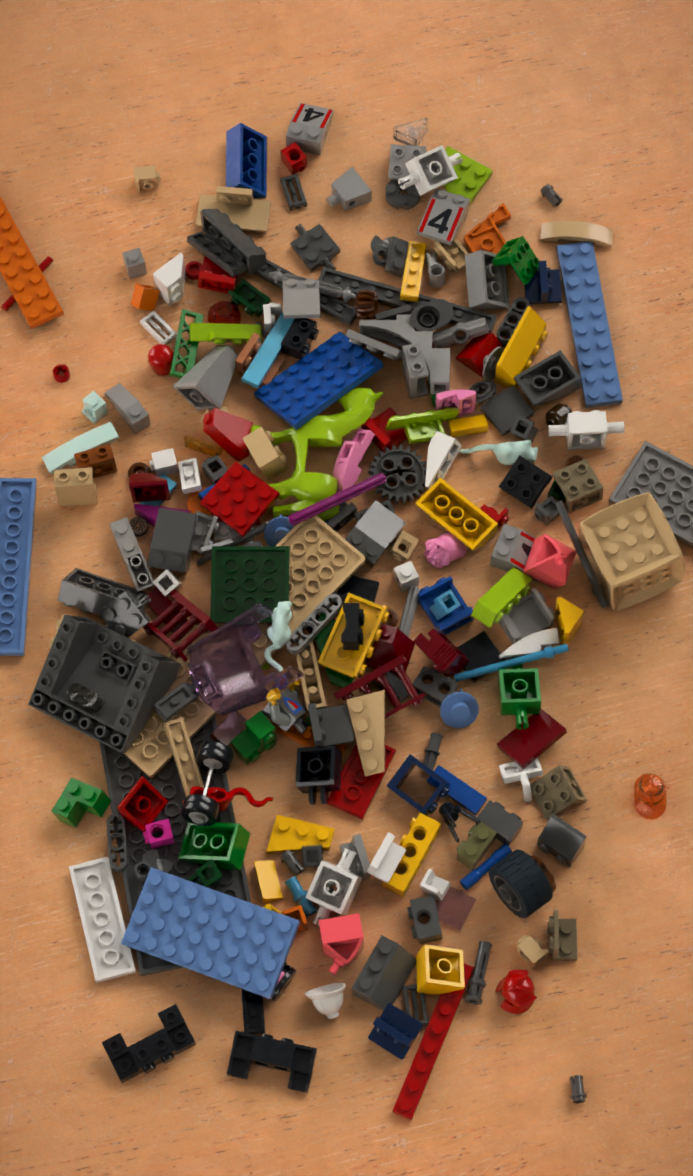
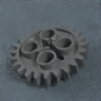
[368,445,427,504]

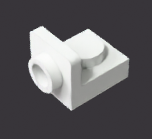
[263,303,282,333]

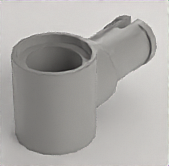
[425,252,445,288]

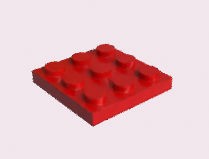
[199,461,280,538]

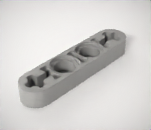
[286,594,343,655]

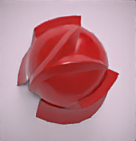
[495,969,537,1014]

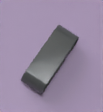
[496,297,529,349]

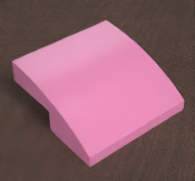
[435,389,476,417]

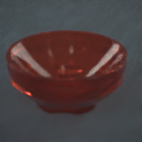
[208,301,241,324]

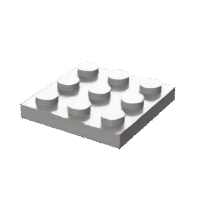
[345,329,402,361]

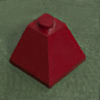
[129,472,171,503]
[367,624,415,675]

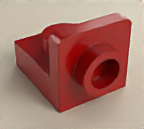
[480,504,509,529]

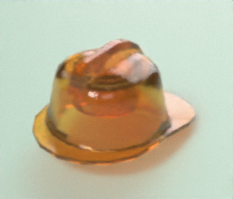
[634,773,667,819]

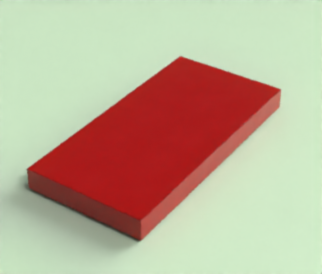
[327,742,396,820]

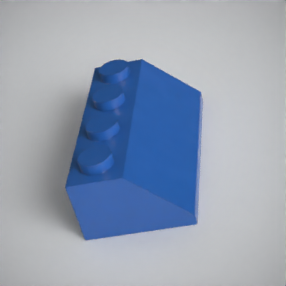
[226,123,267,198]

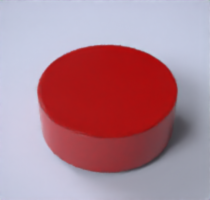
[185,261,202,280]

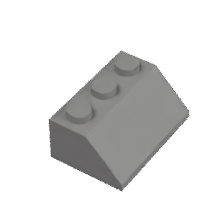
[465,250,509,311]

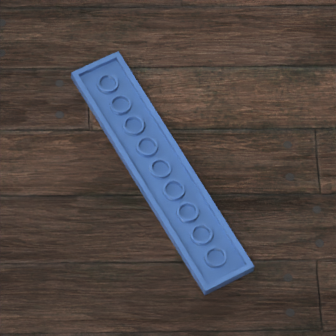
[556,242,623,407]
[0,478,37,656]

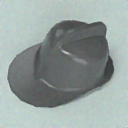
[410,299,453,331]

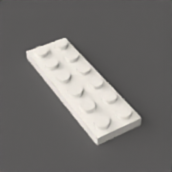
[69,856,136,983]

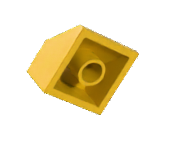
[416,944,465,995]

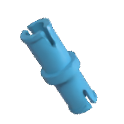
[285,876,317,917]

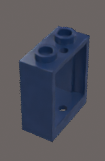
[387,754,450,816]

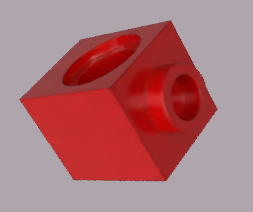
[280,142,307,175]

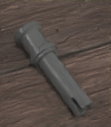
[464,941,492,1005]

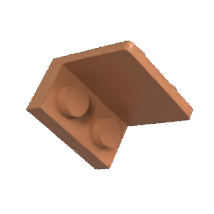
[235,332,286,385]

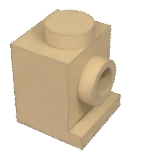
[134,166,161,193]
[389,530,419,562]
[516,934,549,969]

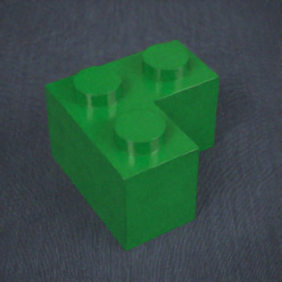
[231,710,277,765]
[51,778,112,828]

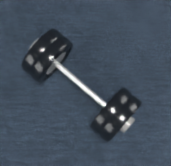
[181,741,233,826]

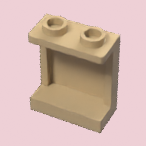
[54,467,98,507]

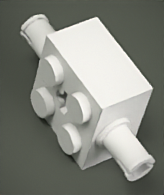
[398,145,463,196]
[548,410,624,450]
[305,848,363,926]

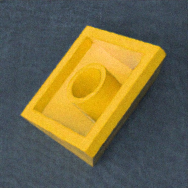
[555,597,584,645]

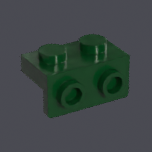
[228,279,272,318]

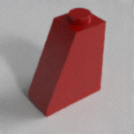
[203,408,253,462]

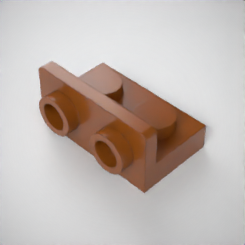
[74,444,117,478]

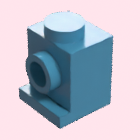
[429,589,461,620]

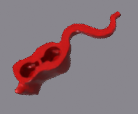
[183,786,273,813]

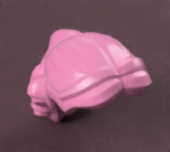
[424,532,468,569]

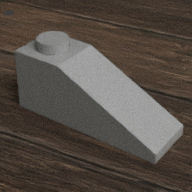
[104,383,151,434]

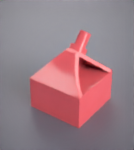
[523,534,577,589]
[319,913,364,975]

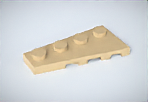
[347,690,385,777]

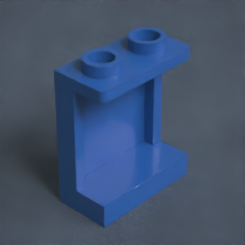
[418,576,474,635]

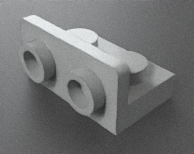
[340,834,371,881]

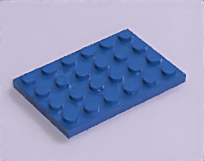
[254,331,383,430]

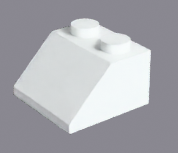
[153,253,186,306]

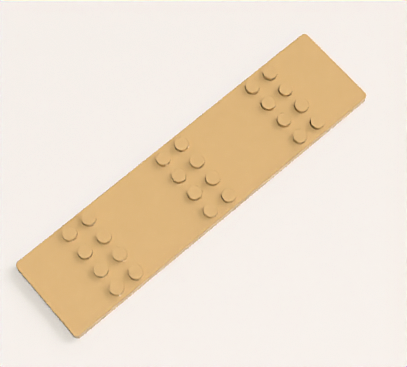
[123,515,365,778]

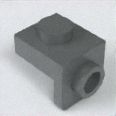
[534,496,560,525]

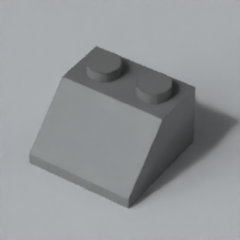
[283,279,320,319]

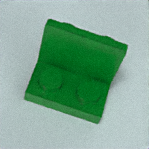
[492,236,539,285]

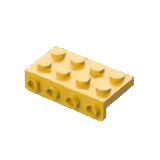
[317,592,390,680]

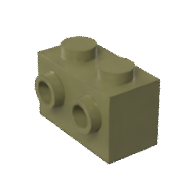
[456,822,497,870]

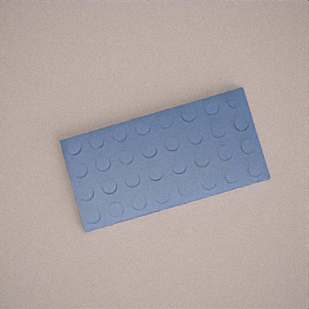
[121,867,301,999]

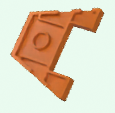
[463,203,536,265]

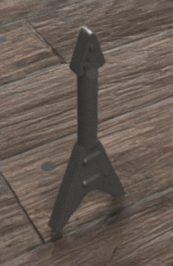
[197,521,269,566]

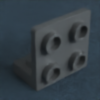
[308,703,354,747]

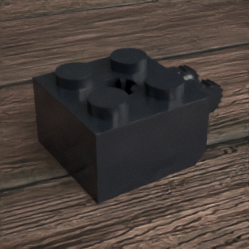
[296,745,342,805]

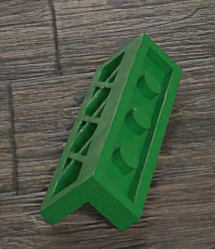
[169,309,204,379]

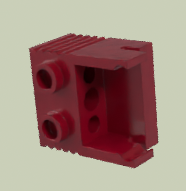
[413,628,470,677]

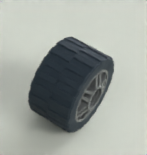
[489,849,553,918]

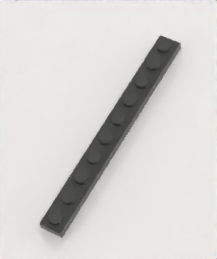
[318,267,497,333]

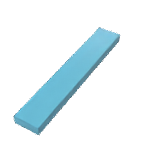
[242,312,295,389]

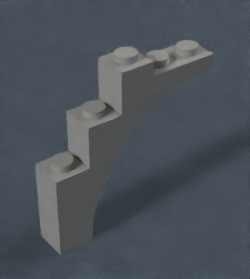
[359,314,451,394]

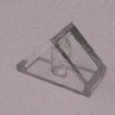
[393,118,428,146]

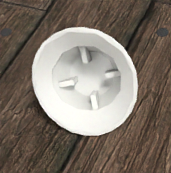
[304,983,346,1019]

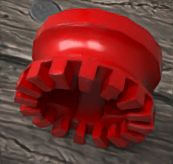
[53,364,70,383]

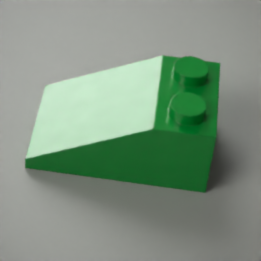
[178,822,250,870]

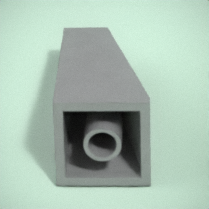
[173,345,238,410]

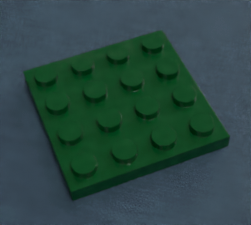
[210,546,290,624]

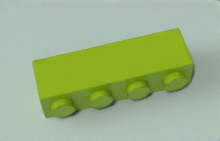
[471,567,532,628]

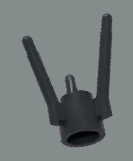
[439,802,481,843]

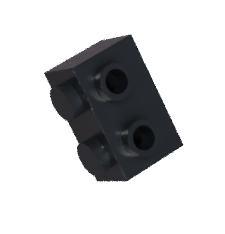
[281,318,319,360]

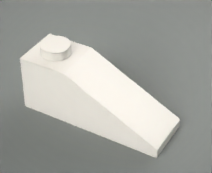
[425,431,462,489]

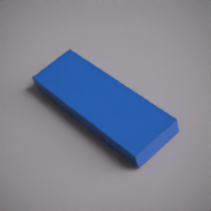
[427,765,487,816]

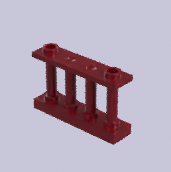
[143,589,220,662]
[333,654,426,718]

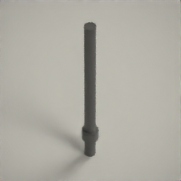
[555,500,609,608]

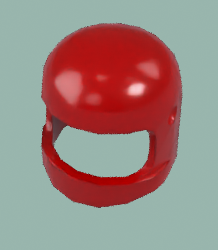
[148,344,178,376]

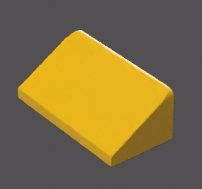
[448,414,488,437]
[254,860,283,903]

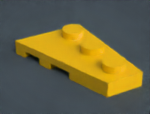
[266,815,335,854]

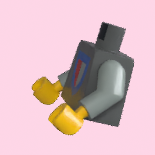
[261,675,310,734]

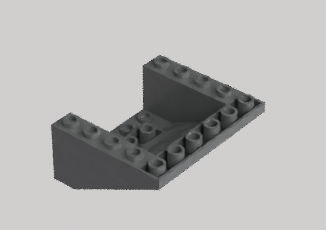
[28,615,181,753]

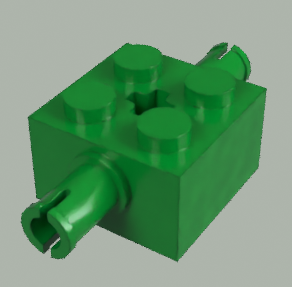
[498,657,541,729]

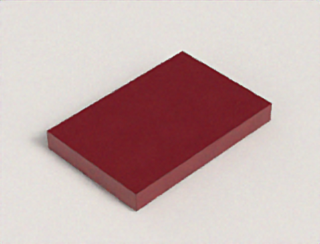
[497,709,567,769]

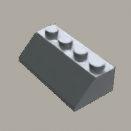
[200,209,266,276]
[58,568,146,618]

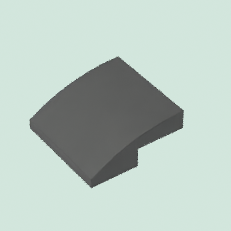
[481,385,534,436]

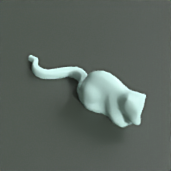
[458,440,538,465]
[264,601,292,688]

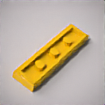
[400,241,427,302]

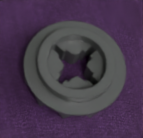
[469,381,496,405]

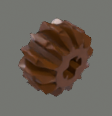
[355,290,378,320]

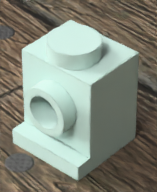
[82,391,108,424]

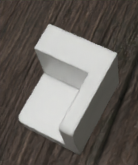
[420,869,451,902]

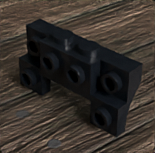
[102,1004,196,1083]
[227,1031,317,1093]

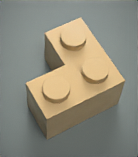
[243,427,288,480]

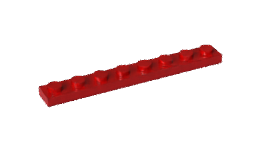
[392,963,474,1120]

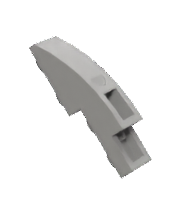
[109,517,155,592]

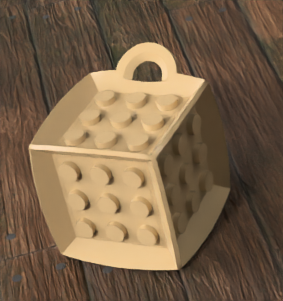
[578,492,685,611]

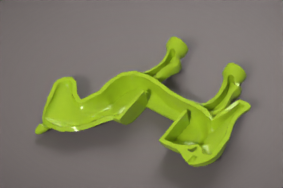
[251,387,383,521]

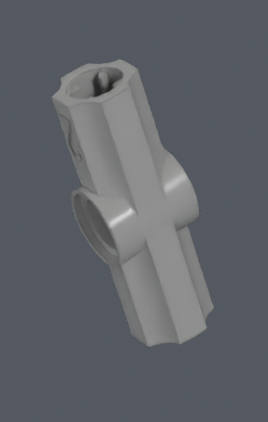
[433,317,489,348]

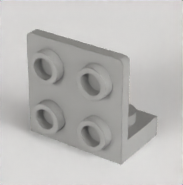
[388,144,426,180]

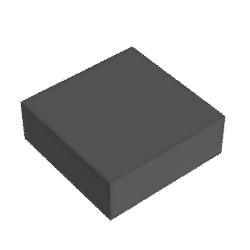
[302,844,323,867]

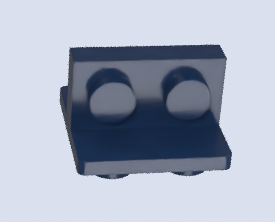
[524,261,562,304]
[368,1003,423,1060]

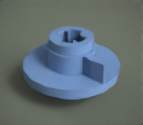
[264,514,296,546]
[440,689,479,728]

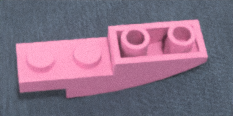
[332,429,375,493]

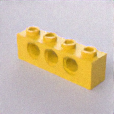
[382,813,441,897]

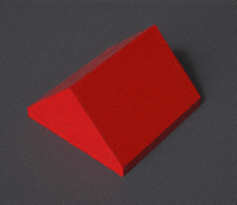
[456,333,504,378]
[117,776,169,832]

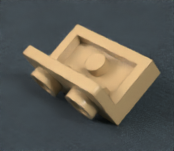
[433,237,469,274]

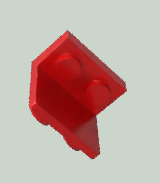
[197,256,237,294]
[361,407,407,453]

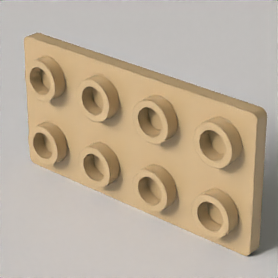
[196,186,271,233]

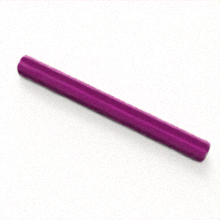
[288,473,386,526]

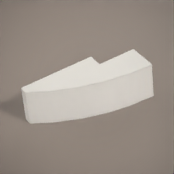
[499,628,559,659]

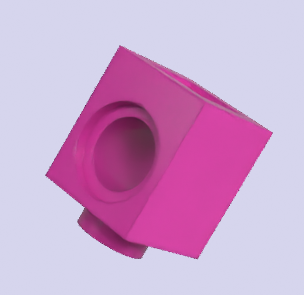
[143,819,175,849]

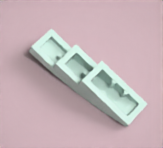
[42,422,119,474]

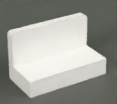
[366,832,406,883]

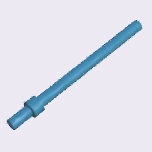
[454,644,569,682]

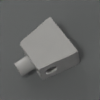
[327,167,372,210]

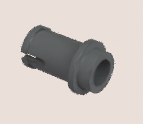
[541,184,563,207]
[280,850,305,876]
[570,1075,587,1103]

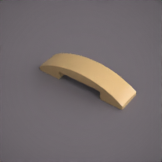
[540,221,613,248]

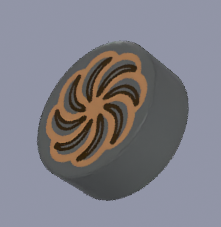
[129,517,148,537]

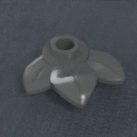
[371,236,391,266]
[134,849,174,881]

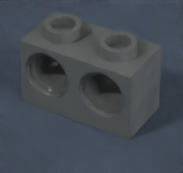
[413,666,458,707]

